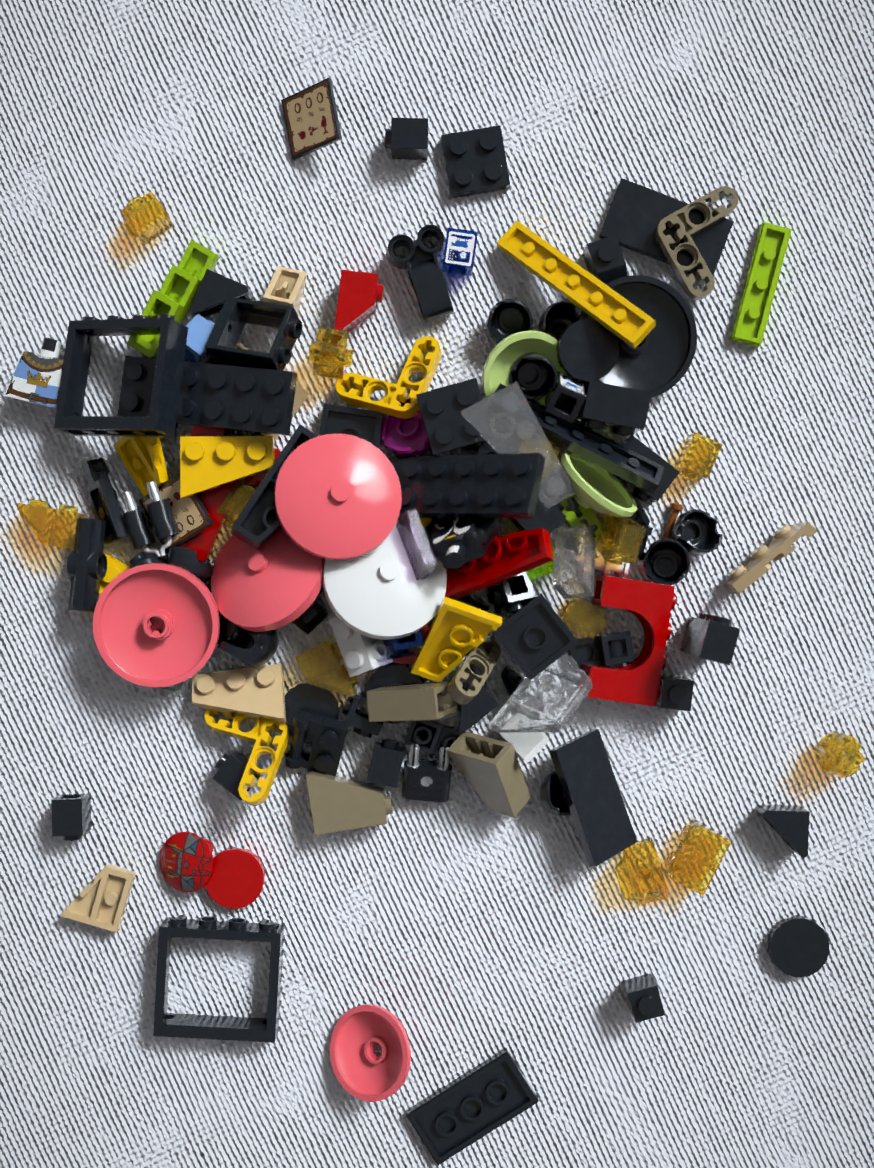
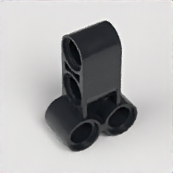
[388,224,454,323]

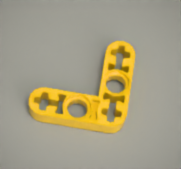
[335,336,442,419]
[204,709,290,806]

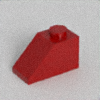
[334,270,384,337]

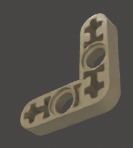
[655,186,739,300]
[427,614,501,705]

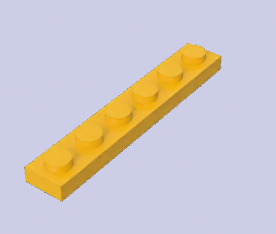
[497,221,656,349]

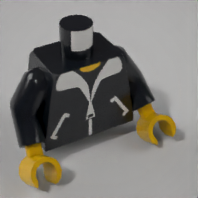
[411,518,500,569]

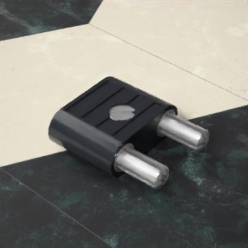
[401,744,452,803]

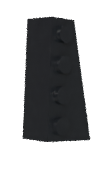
[231,424,318,551]

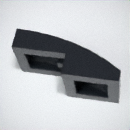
[568,631,634,671]

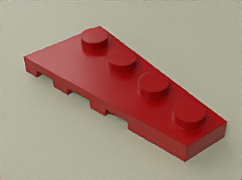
[445,528,554,600]

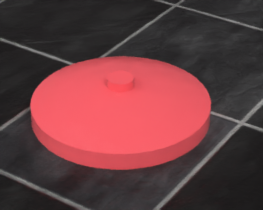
[274,434,402,560]
[211,528,326,632]
[93,563,220,688]

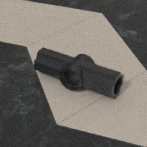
[67,518,107,612]

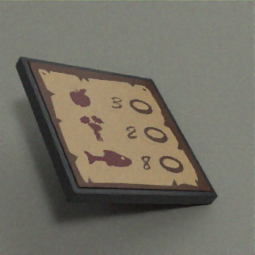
[281,78,342,160]
[138,473,214,553]

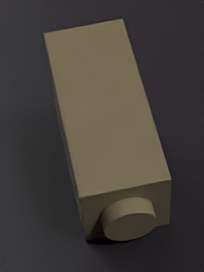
[365,681,461,722]
[447,732,531,818]
[305,770,393,835]

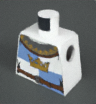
[4,337,64,410]

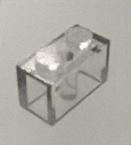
[553,526,596,599]

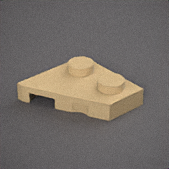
[61,864,137,933]

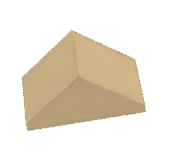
[262,266,307,315]

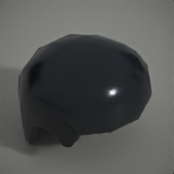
[486,298,533,344]
[538,301,578,340]
[509,352,558,400]
[674,509,723,555]
[643,538,690,585]
[166,546,213,582]
[539,769,571,816]

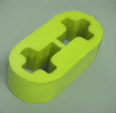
[560,492,603,545]

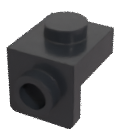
[342,692,384,738]

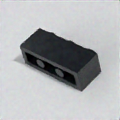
[680,613,740,666]

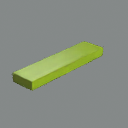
[729,222,792,348]

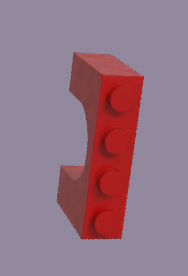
[578,574,676,707]

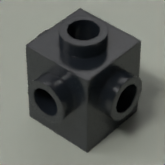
[487,571,536,615]

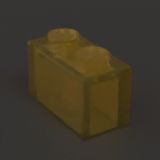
[665,819,731,896]

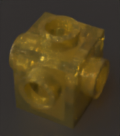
[308,327,353,379]
[812,731,866,778]

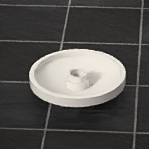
[323,520,447,640]

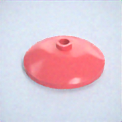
[330,1004,411,1102]

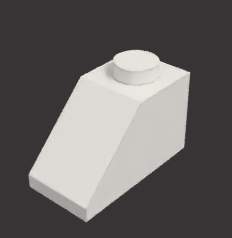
[498,709,549,764]

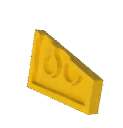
[180,436,275,499]
[411,596,502,683]

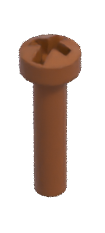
[661,503,684,539]

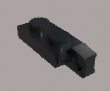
[81,458,128,545]

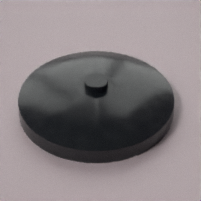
[577,275,697,398]

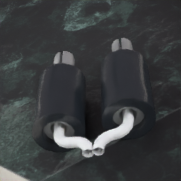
[121,481,180,557]

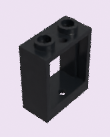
[205,297,302,370]

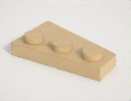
[724,522,817,594]
[192,663,286,723]

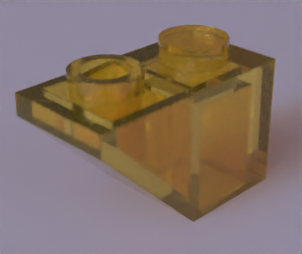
[17,499,87,549]
[295,638,360,696]

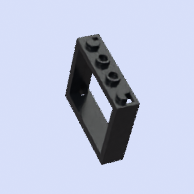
[54,314,188,437]
[153,915,285,1043]

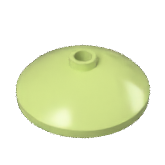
[482,331,567,406]
[561,450,637,517]

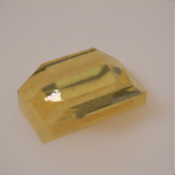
[615,838,668,905]

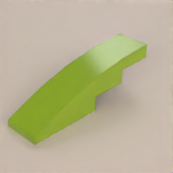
[127,239,221,359]

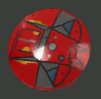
[159,832,214,892]

